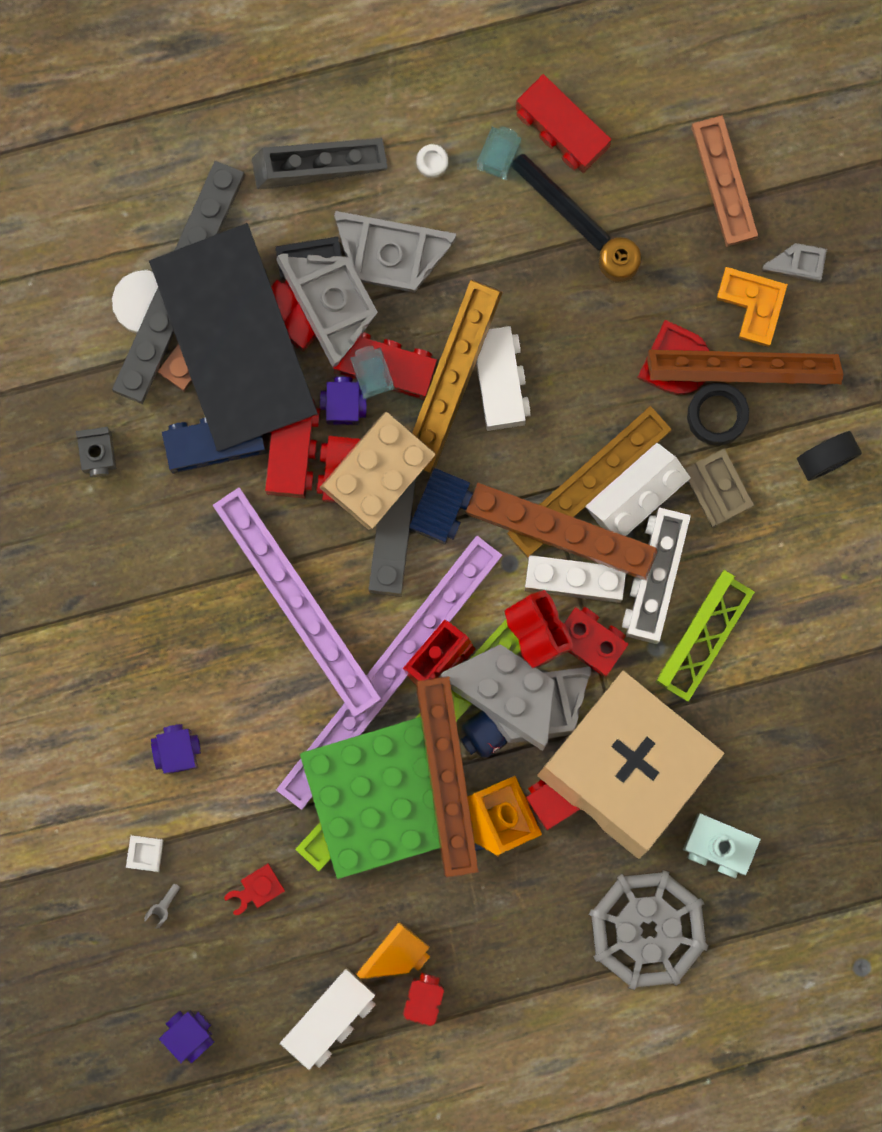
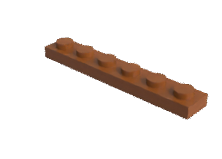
[647,350,844,385]
[465,483,658,581]
[415,676,478,877]

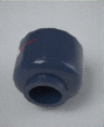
[460,711,508,758]

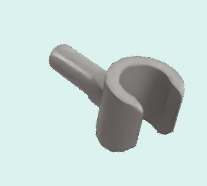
[144,884,180,928]

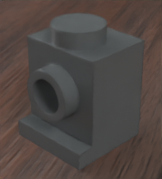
[76,427,116,477]

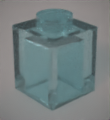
[477,126,521,180]

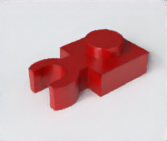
[224,863,286,915]

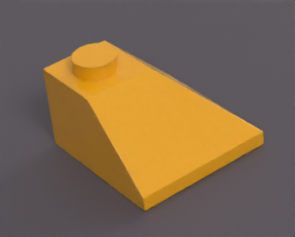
[467,776,542,855]
[356,922,430,979]

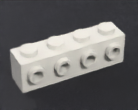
[622,508,691,644]

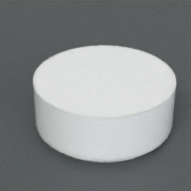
[417,144,448,178]

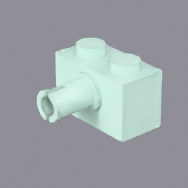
[683,813,760,879]

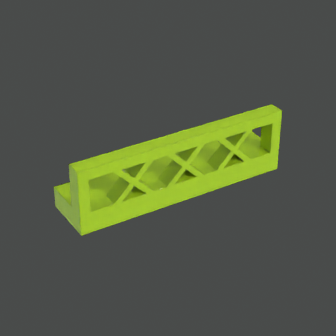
[655,570,755,702]

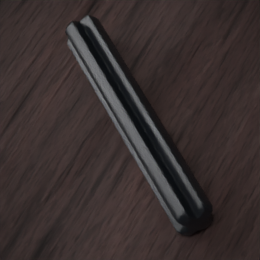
[512,154,611,251]

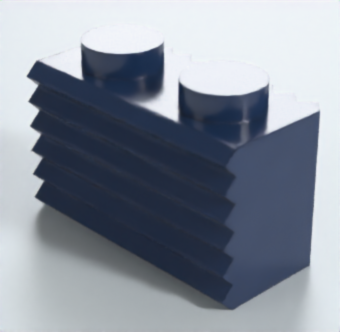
[409,468,473,544]

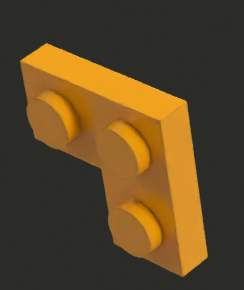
[716,267,788,347]

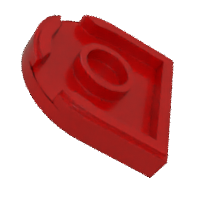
[637,320,710,395]

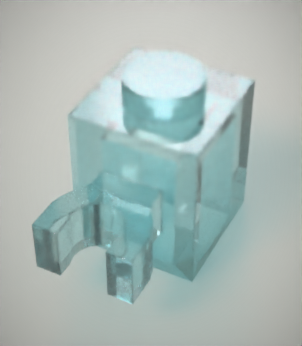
[350,346,394,399]

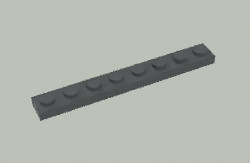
[112,161,245,404]

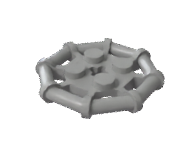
[589,870,709,990]

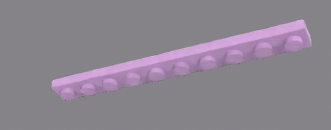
[276,536,502,810]

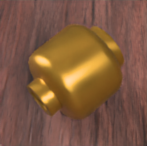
[599,237,641,282]

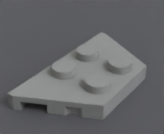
[334,211,456,292]
[276,254,378,367]
[440,644,555,751]
[486,667,591,743]

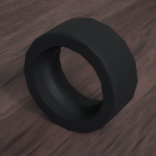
[687,383,750,446]
[797,431,862,481]

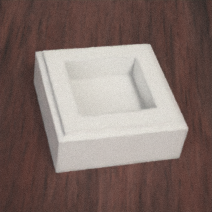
[126,835,164,872]

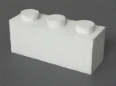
[476,326,531,431]
[585,443,691,536]
[525,555,626,603]
[280,968,376,1070]

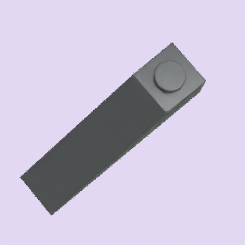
[251,138,388,189]
[369,478,416,597]

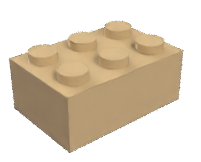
[320,412,436,530]

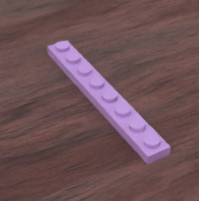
[213,488,383,719]

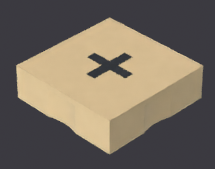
[537,670,725,859]

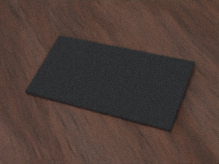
[149,223,318,452]

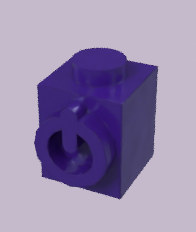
[320,377,367,425]
[151,724,201,774]
[159,1010,214,1064]

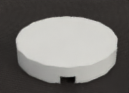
[112,270,158,333]

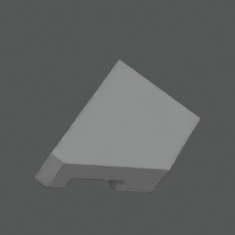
[762,243,827,282]

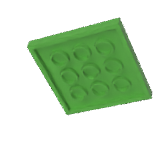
[300,717,440,879]

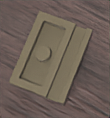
[685,449,754,528]

